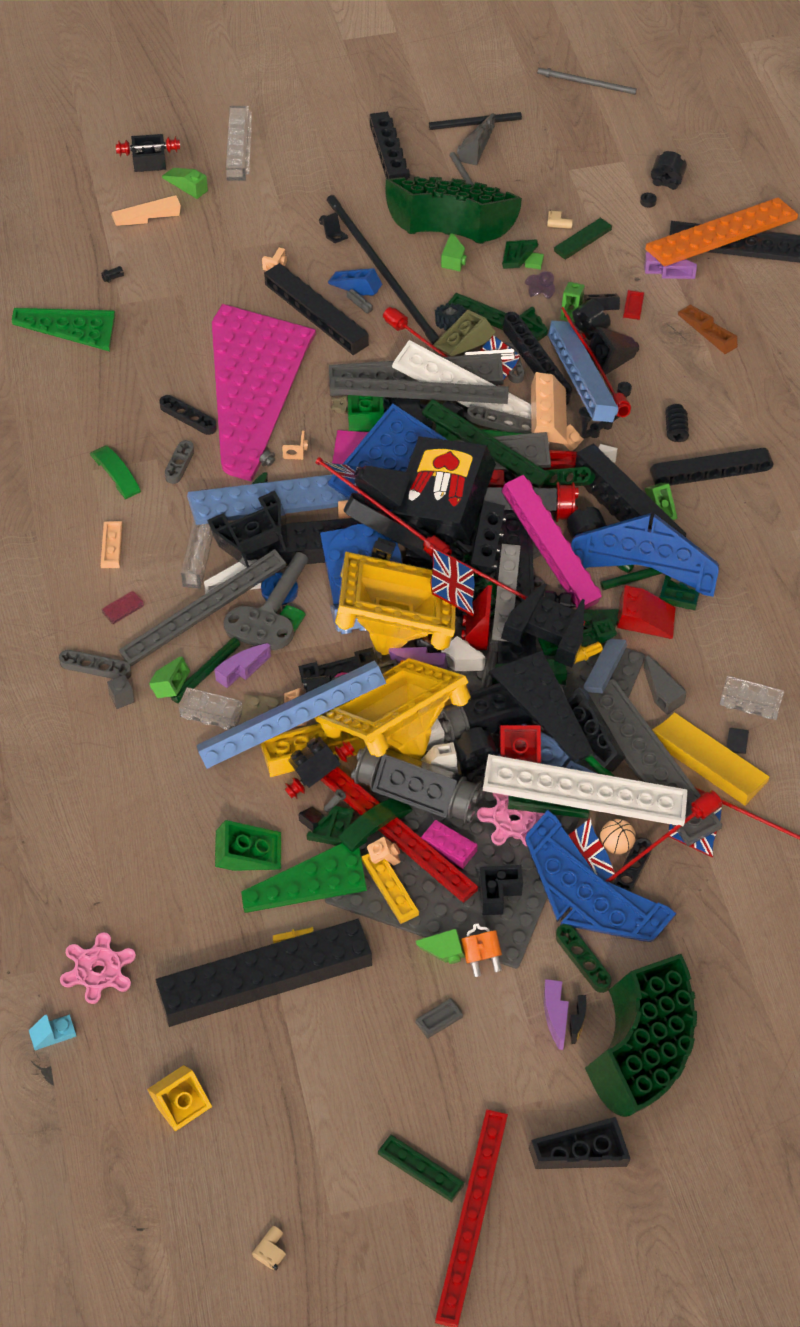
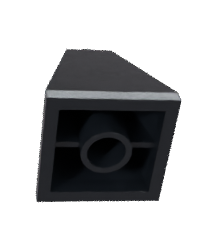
[587,327,639,375]
[354,465,411,511]

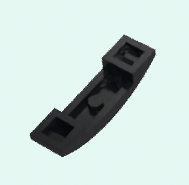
[298,647,377,683]

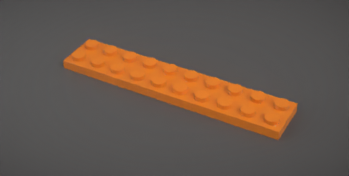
[645,197,798,267]

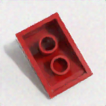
[461,585,492,651]
[617,585,676,639]
[499,725,541,764]

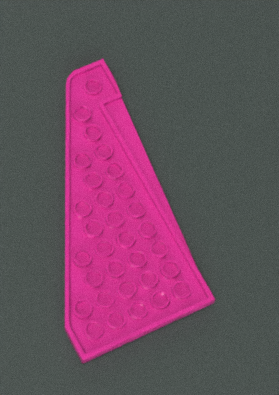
[212,304,316,481]

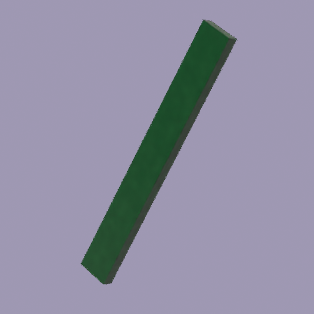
[422,399,550,488]

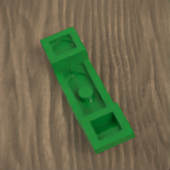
[90,445,141,499]

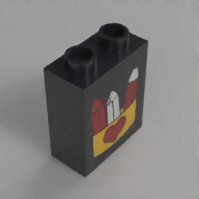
[392,436,496,544]

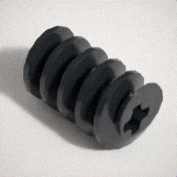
[665,404,689,442]

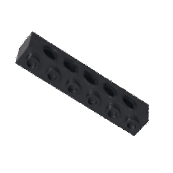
[370,111,410,180]

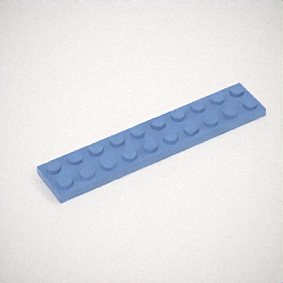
[187,474,348,525]

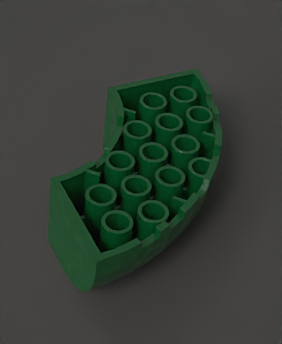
[385,177,522,244]
[585,953,697,1117]

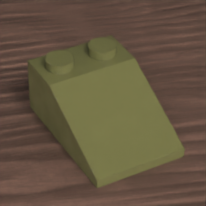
[433,310,496,357]

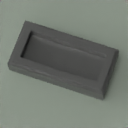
[415,998,463,1039]

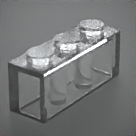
[720,676,784,720]
[179,687,243,729]

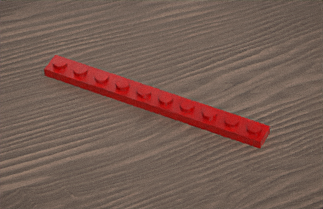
[320,767,478,903]
[435,1109,508,1327]

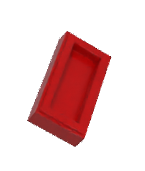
[623,290,645,320]

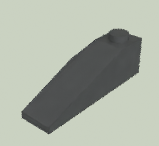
[457,113,495,165]

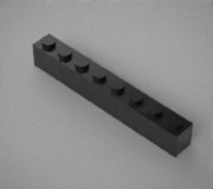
[264,263,369,355]

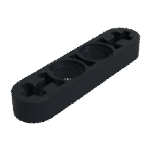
[159,395,217,435]
[614,838,652,892]

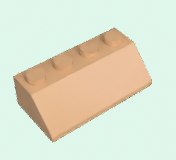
[531,372,567,444]

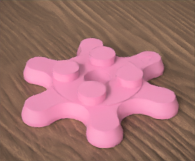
[477,793,545,848]
[60,932,136,1004]

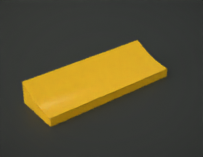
[652,712,769,806]
[259,723,366,777]

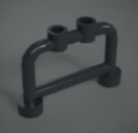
[578,382,632,438]

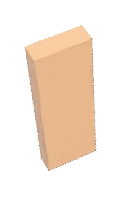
[101,521,123,568]

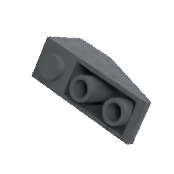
[644,655,687,715]

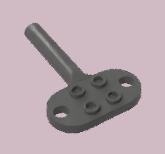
[223,552,308,650]

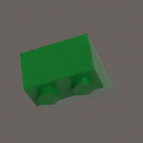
[348,395,384,432]
[215,820,281,871]

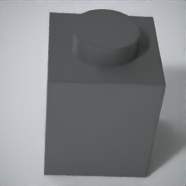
[107,675,134,709]

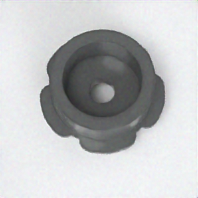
[259,450,275,467]

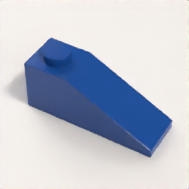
[328,268,383,296]

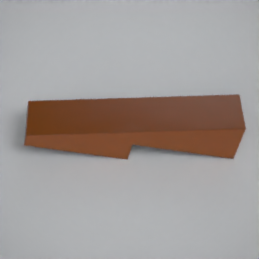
[678,305,738,354]

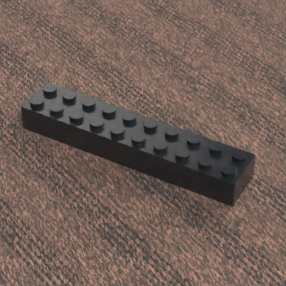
[155,918,372,1027]

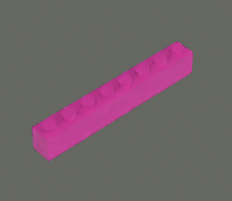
[501,475,602,610]

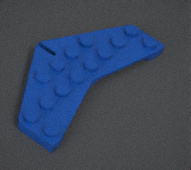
[571,513,719,597]
[526,810,676,942]

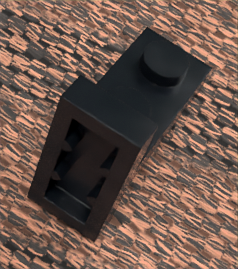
[371,537,396,561]

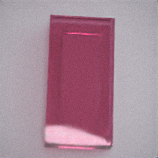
[102,591,144,624]

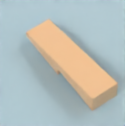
[112,195,181,226]

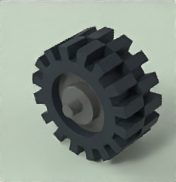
[435,303,466,330]

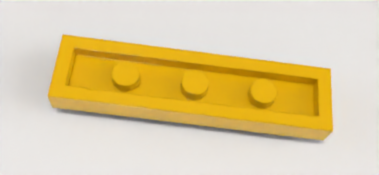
[362,854,419,924]

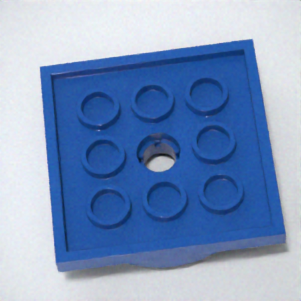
[320,524,402,605]

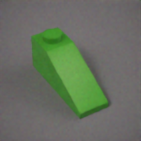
[162,168,208,199]

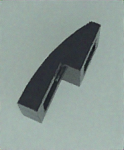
[569,995,587,1044]

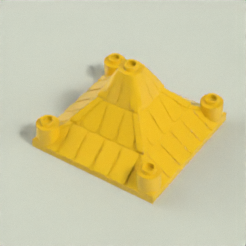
[335,552,456,655]
[315,658,471,760]

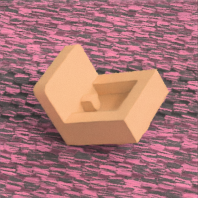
[262,247,287,271]
[564,424,584,451]
[367,837,401,866]

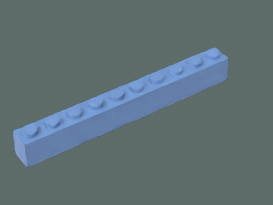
[548,320,618,422]
[196,660,386,769]

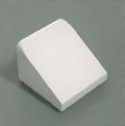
[599,444,617,463]

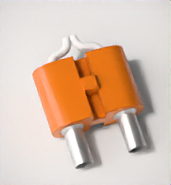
[461,924,502,977]

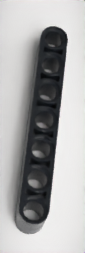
[502,312,572,405]
[650,448,774,486]
[344,493,464,563]

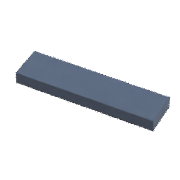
[583,639,627,693]

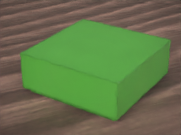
[525,253,544,270]

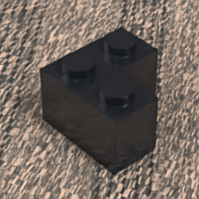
[479,865,523,915]

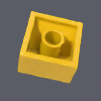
[147,1065,212,1131]

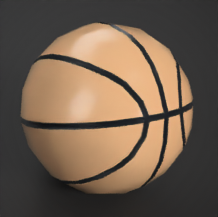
[600,819,636,855]

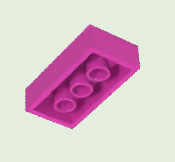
[421,820,478,869]

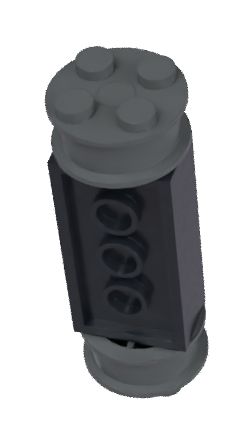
[438,683,564,744]
[351,746,485,825]

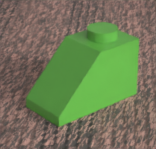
[441,234,467,271]
[645,483,678,520]
[149,656,190,698]
[416,929,465,964]

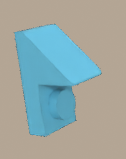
[29,1014,76,1050]

